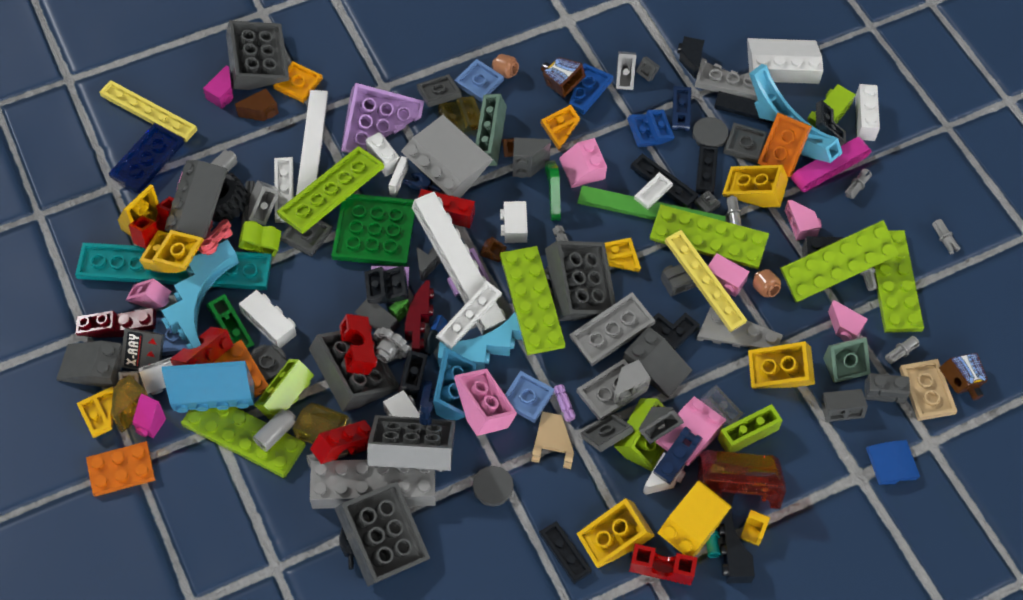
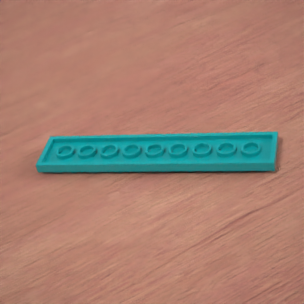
[75,243,272,290]

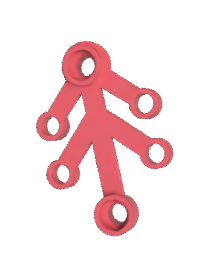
[198,219,233,255]

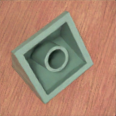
[823,337,871,383]

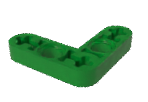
[545,160,561,221]

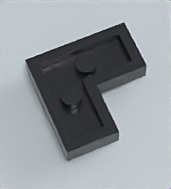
[815,100,846,146]
[650,312,700,350]

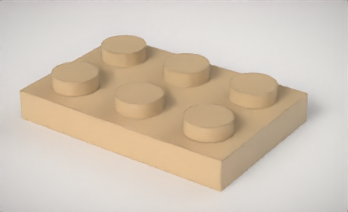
[899,359,957,421]

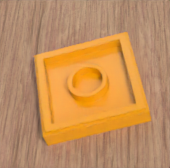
[273,61,323,103]

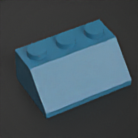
[433,347,477,421]

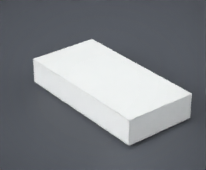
[389,156,408,197]
[634,172,673,210]

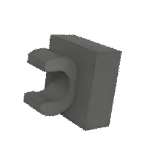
[636,56,660,81]
[694,191,721,213]

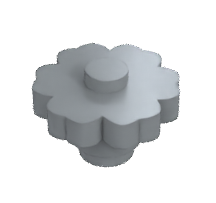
[373,327,411,363]

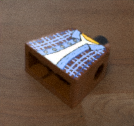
[541,57,585,97]
[939,353,988,400]

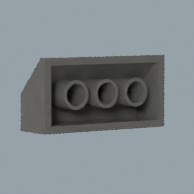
[164,160,228,239]

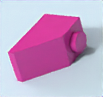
[203,65,234,109]
[132,394,166,438]

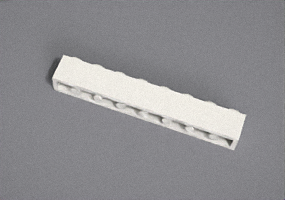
[412,192,506,335]

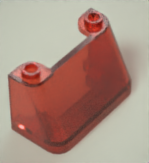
[698,450,786,509]

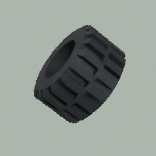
[212,172,249,222]

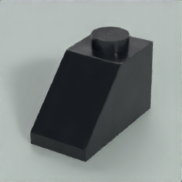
[677,36,705,78]

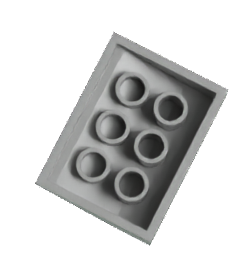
[401,115,493,198]

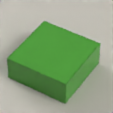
[389,299,410,322]

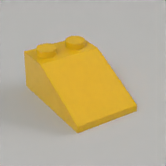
[722,165,788,207]
[118,184,159,237]
[748,341,815,389]
[657,480,732,557]
[576,498,655,568]

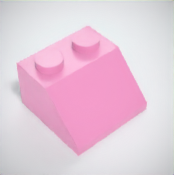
[559,138,607,188]

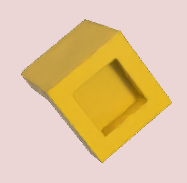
[740,510,770,546]

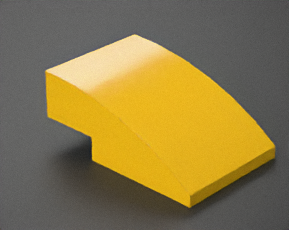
[139,230,204,273]

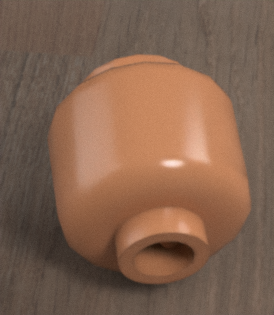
[492,54,519,79]
[753,269,781,297]

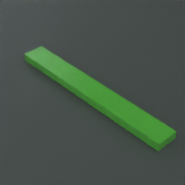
[578,185,726,221]

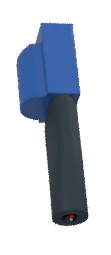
[424,315,448,356]

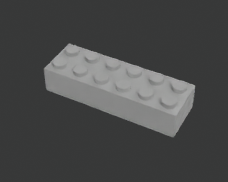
[310,460,436,509]

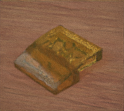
[438,96,480,133]

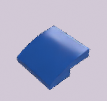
[627,110,675,147]
[866,440,920,485]

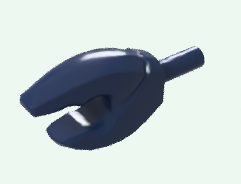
[403,172,442,193]

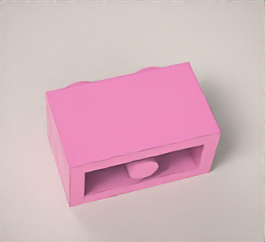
[708,253,750,297]

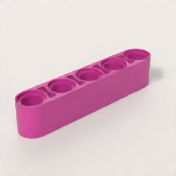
[791,137,872,192]

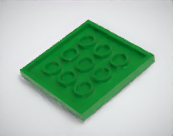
[331,194,415,267]

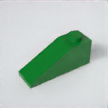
[206,294,254,348]

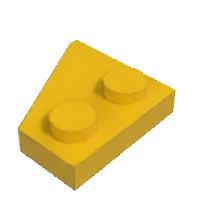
[605,238,641,272]
[76,386,115,438]

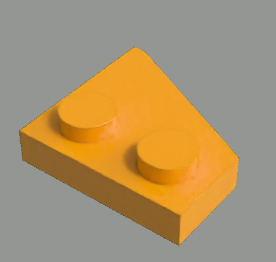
[540,105,580,150]

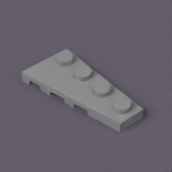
[695,58,758,101]
[696,307,783,350]

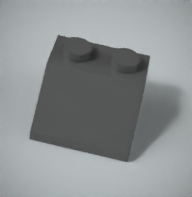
[513,137,551,178]

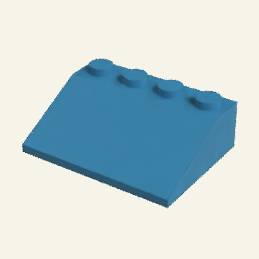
[162,361,254,413]

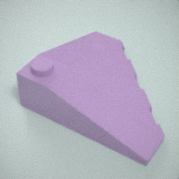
[341,83,424,154]

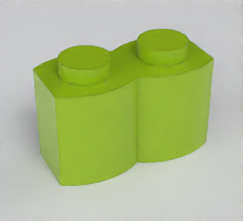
[238,221,281,257]

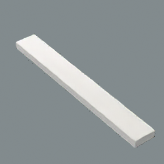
[296,90,328,195]

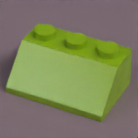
[614,398,665,471]

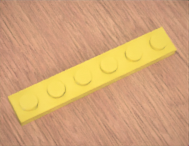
[99,80,197,143]
[664,230,747,332]

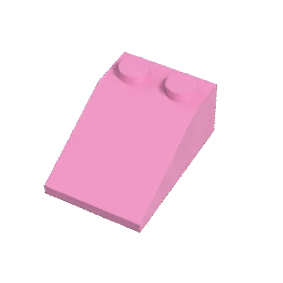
[454,368,517,436]
[655,396,726,466]

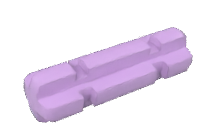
[554,384,576,422]

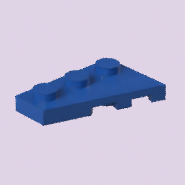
[569,63,613,114]

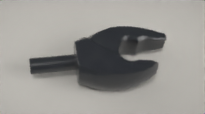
[339,528,355,570]

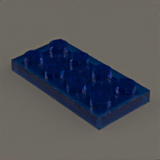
[108,123,184,194]

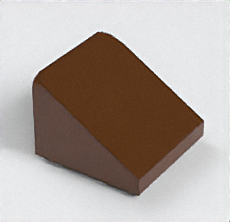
[502,138,514,157]
[479,237,507,262]

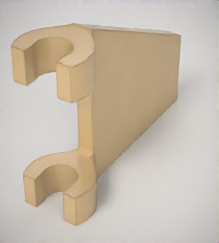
[531,411,574,469]

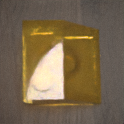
[111,375,148,433]
[293,402,349,444]

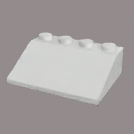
[747,38,823,84]

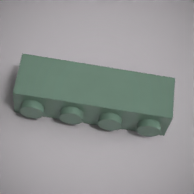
[475,94,507,166]

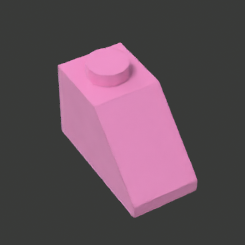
[784,200,822,241]
[126,278,172,309]
[828,300,868,342]

